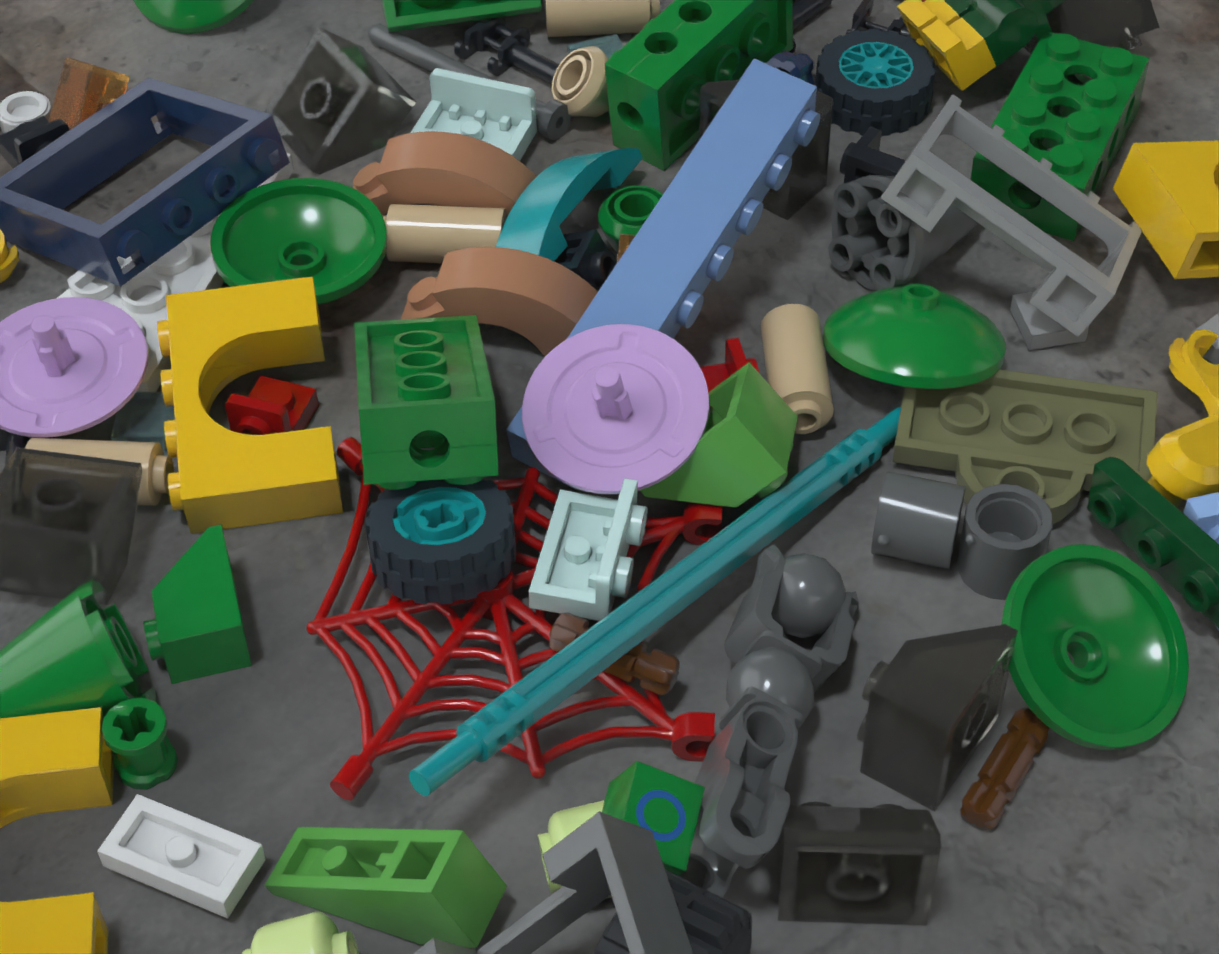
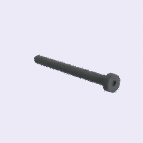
[368,24,572,140]

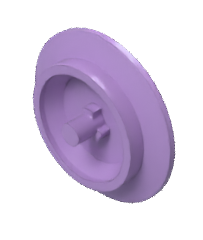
[0,297,148,438]
[522,324,709,494]

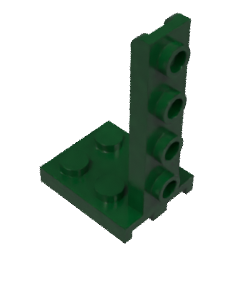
[1087,457,1219,628]

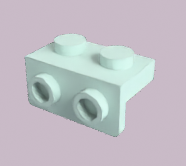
[410,68,537,161]
[529,478,647,621]

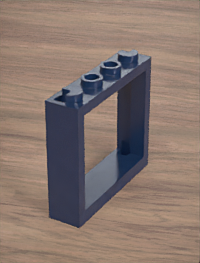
[0,77,290,287]

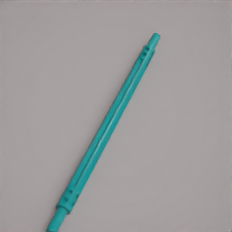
[409,407,901,796]

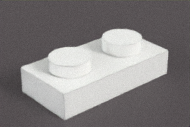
[97,794,266,918]

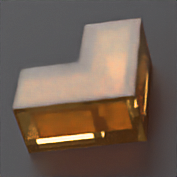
[48,57,130,129]

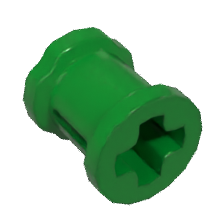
[102,698,178,789]

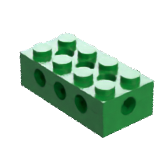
[604,0,793,171]
[970,32,1150,241]
[354,315,498,490]

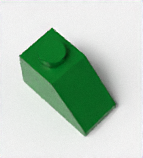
[143,524,252,684]

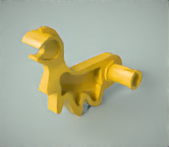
[1147,329,1219,507]

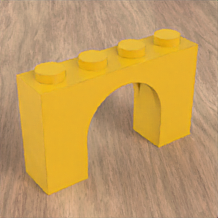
[1113,140,1219,279]
[157,276,343,534]
[0,707,114,954]

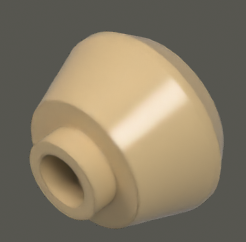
[552,46,609,117]

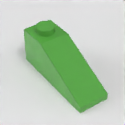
[264,827,507,948]

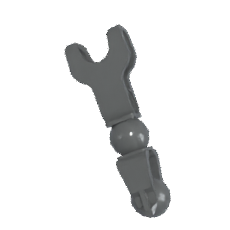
[679,545,859,897]

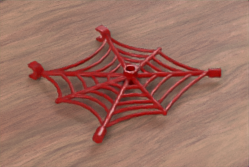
[306,437,722,801]

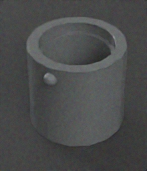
[871,471,966,569]
[958,484,1052,600]

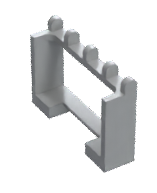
[880,94,1142,337]

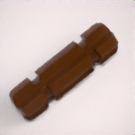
[549,612,680,695]
[960,708,1050,830]

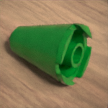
[0,580,156,718]

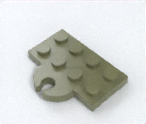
[893,369,1158,524]

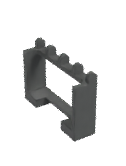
[413,811,693,954]

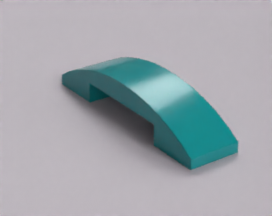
[496,148,643,261]

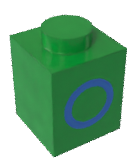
[602,761,705,876]

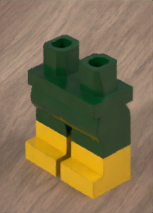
[897,0,1067,91]

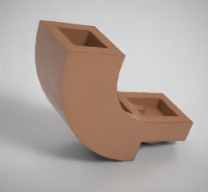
[353,131,536,217]
[401,247,598,357]

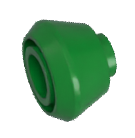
[598,185,663,255]

